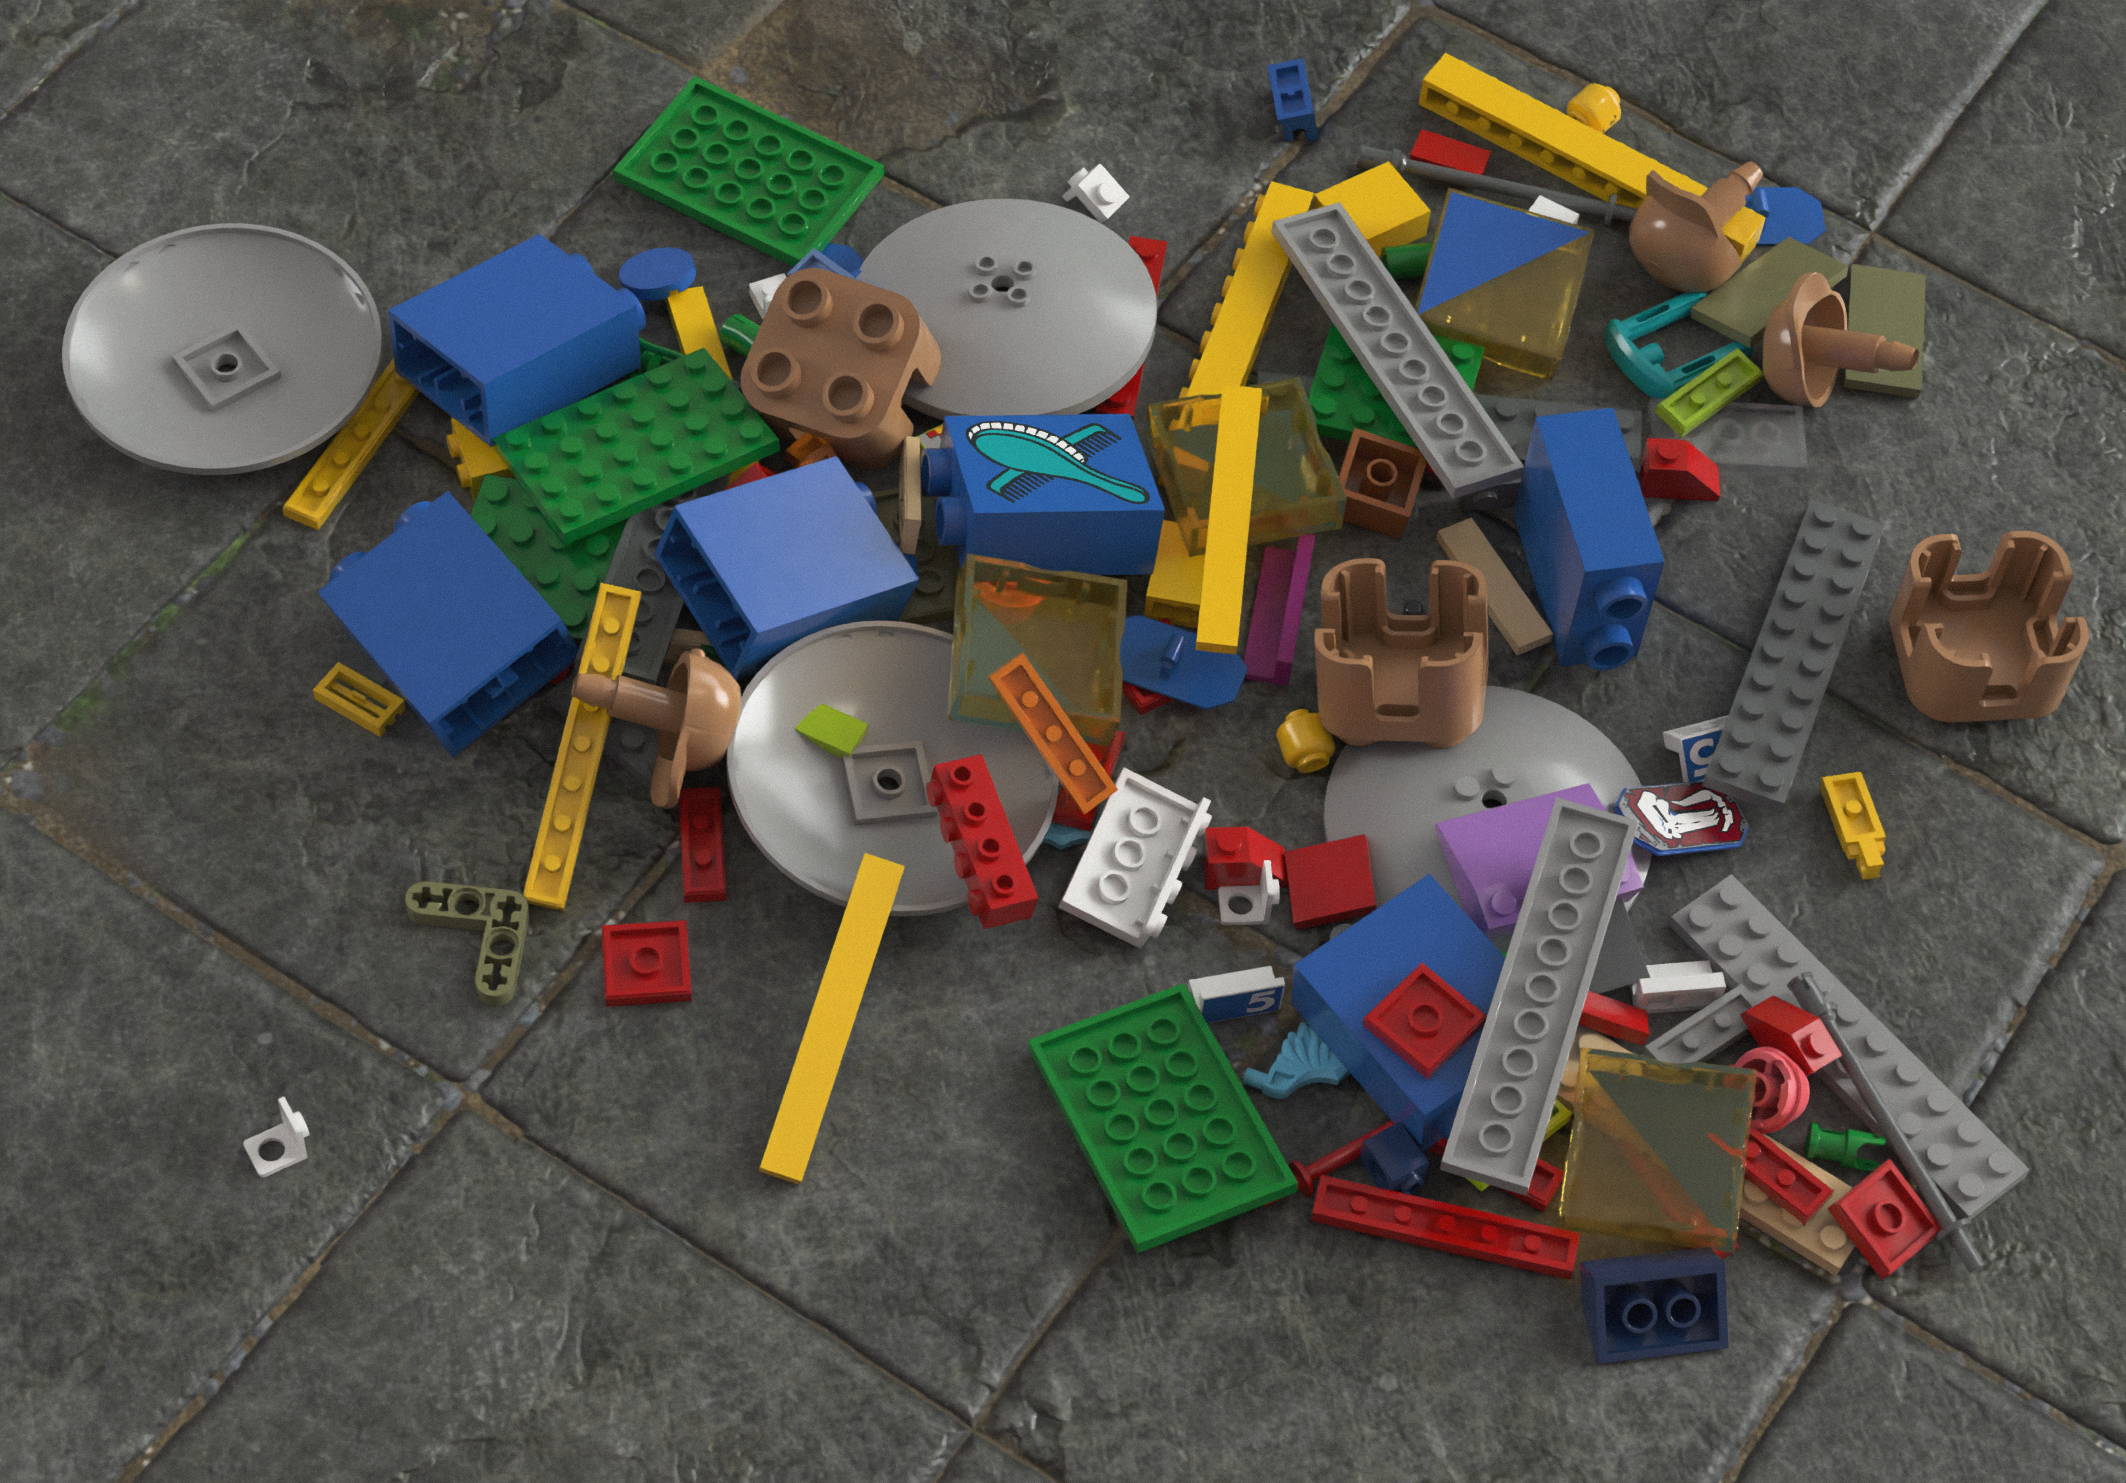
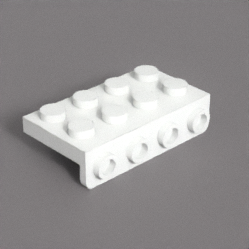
[1058,767,1212,949]

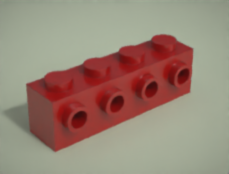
[926,754,1038,929]

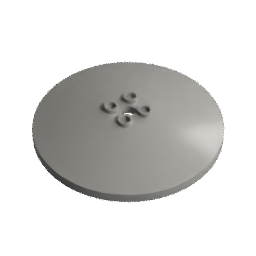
[856,199,1157,420]

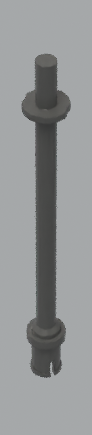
[1356,144,1638,228]
[1787,971,1985,1274]

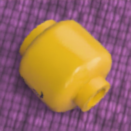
[1567,83,1621,134]
[1276,709,1336,773]

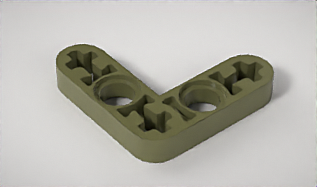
[405,881,529,1007]

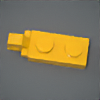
[1819,772,1886,880]

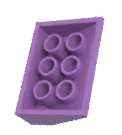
[1434,783,1644,939]

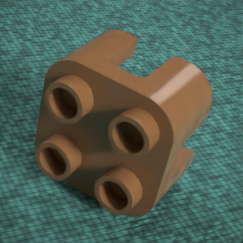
[741,268,941,469]
[1889,531,2089,722]
[1314,558,1489,748]

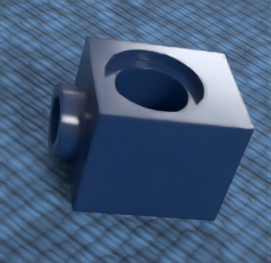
[1359,1122,1429,1195]

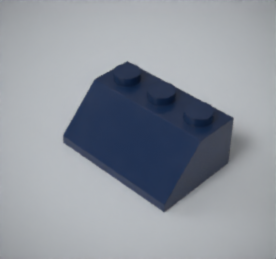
[1580,1247,1728,1364]

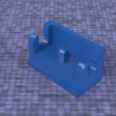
[1267,58,1319,142]

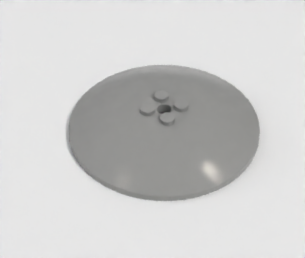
[62,223,383,475]
[726,621,1059,917]
[1323,686,1652,952]

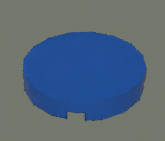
[619,247,697,301]

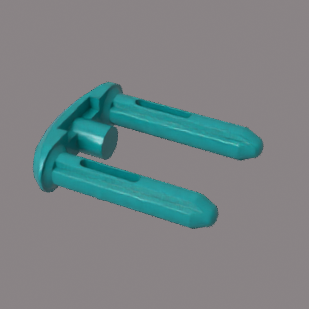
[1604,292,1754,402]

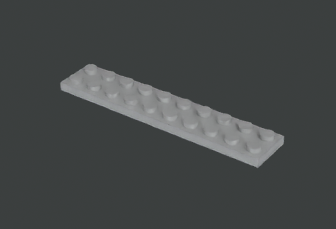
[1271,202,1524,499]
[1440,797,1639,1196]
[1668,874,2030,1220]

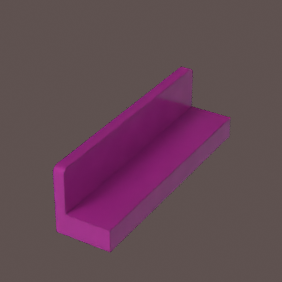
[1244,533,1315,686]

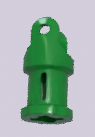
[1804,1122,1886,1171]

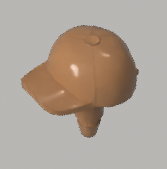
[1629,161,1763,293]
[1762,272,1919,407]
[571,648,741,809]

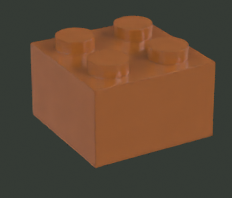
[1329,428,1427,540]

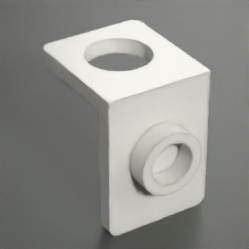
[1218,860,1280,926]
[243,1097,310,1178]

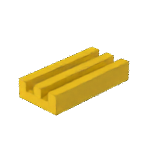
[313,662,406,737]

